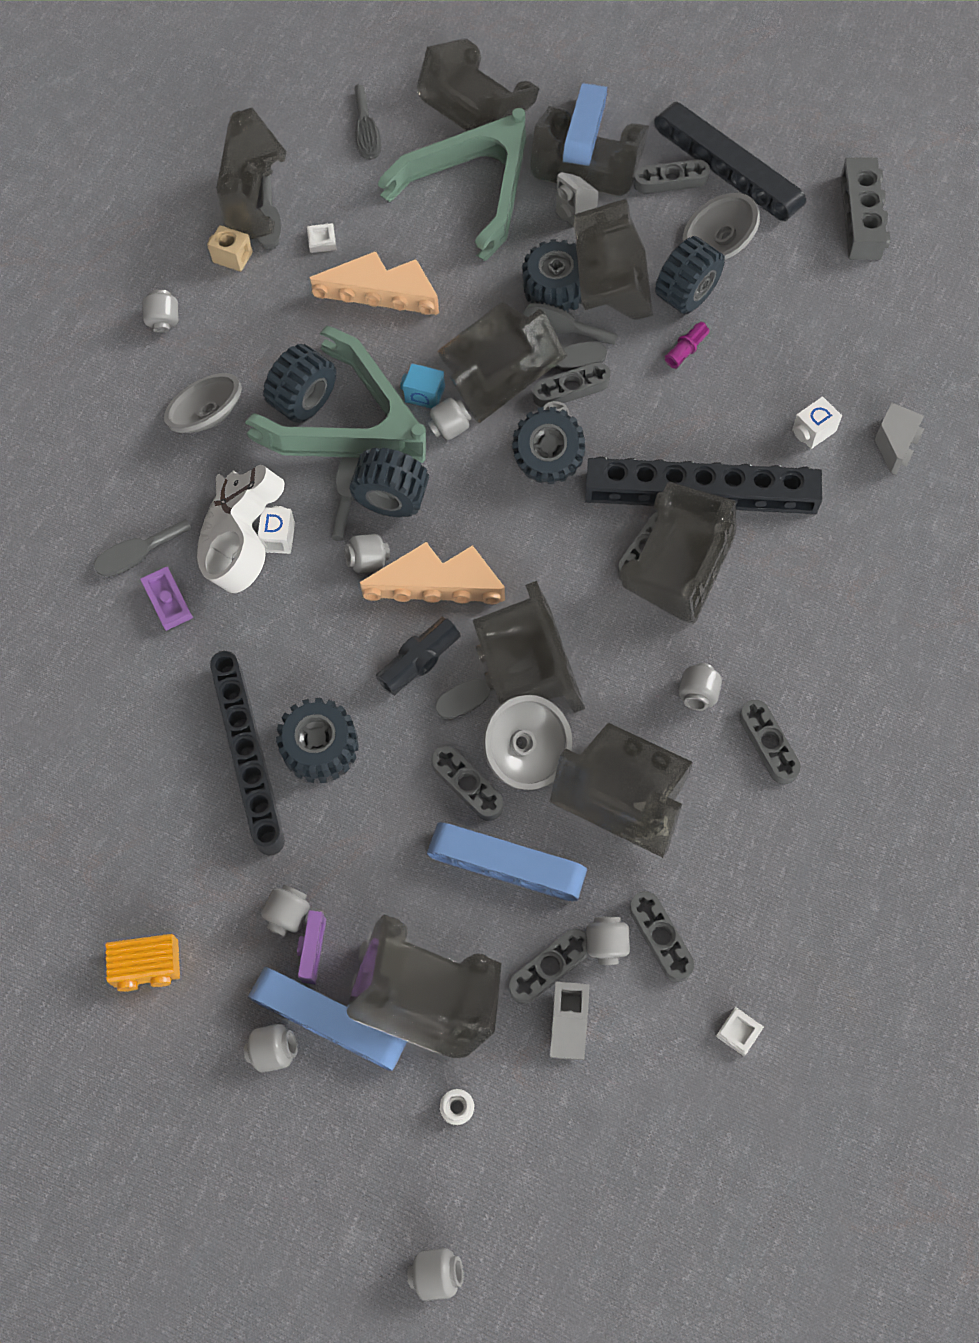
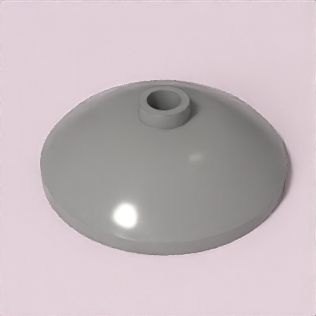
[683,193,760,260]
[164,373,242,434]
[483,695,572,790]

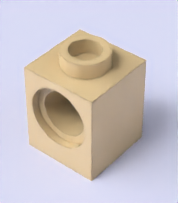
[208,225,253,272]

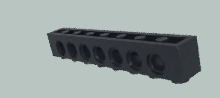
[585,456,823,514]

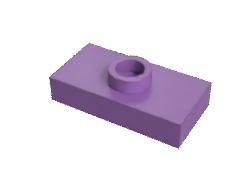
[140,566,193,631]
[297,911,326,984]

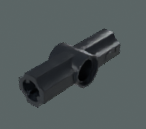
[376,616,461,696]

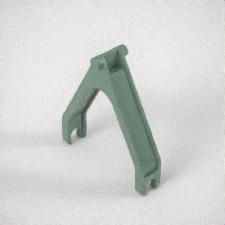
[378,108,526,261]
[245,326,426,463]

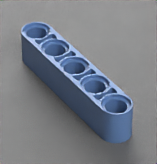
[563,83,607,166]
[427,822,587,901]
[248,967,408,1071]

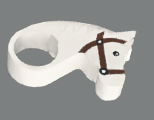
[197,465,284,593]

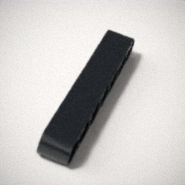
[654,102,806,221]
[210,651,285,856]

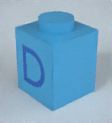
[400,364,445,409]

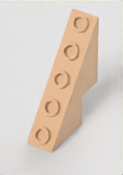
[310,251,439,315]
[360,542,505,605]

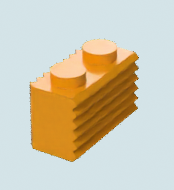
[105,934,180,992]

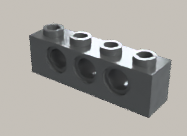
[841,158,890,260]

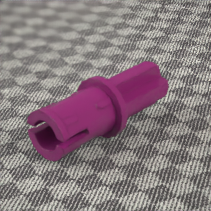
[664,322,710,369]

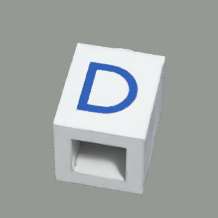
[792,397,842,449]
[258,506,295,554]

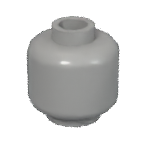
[142,290,179,333]
[428,398,471,440]
[344,534,390,574]
[679,663,722,711]
[261,885,310,936]
[586,916,630,965]
[244,1024,297,1073]
[407,1248,464,1301]

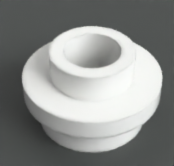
[440,1089,474,1125]

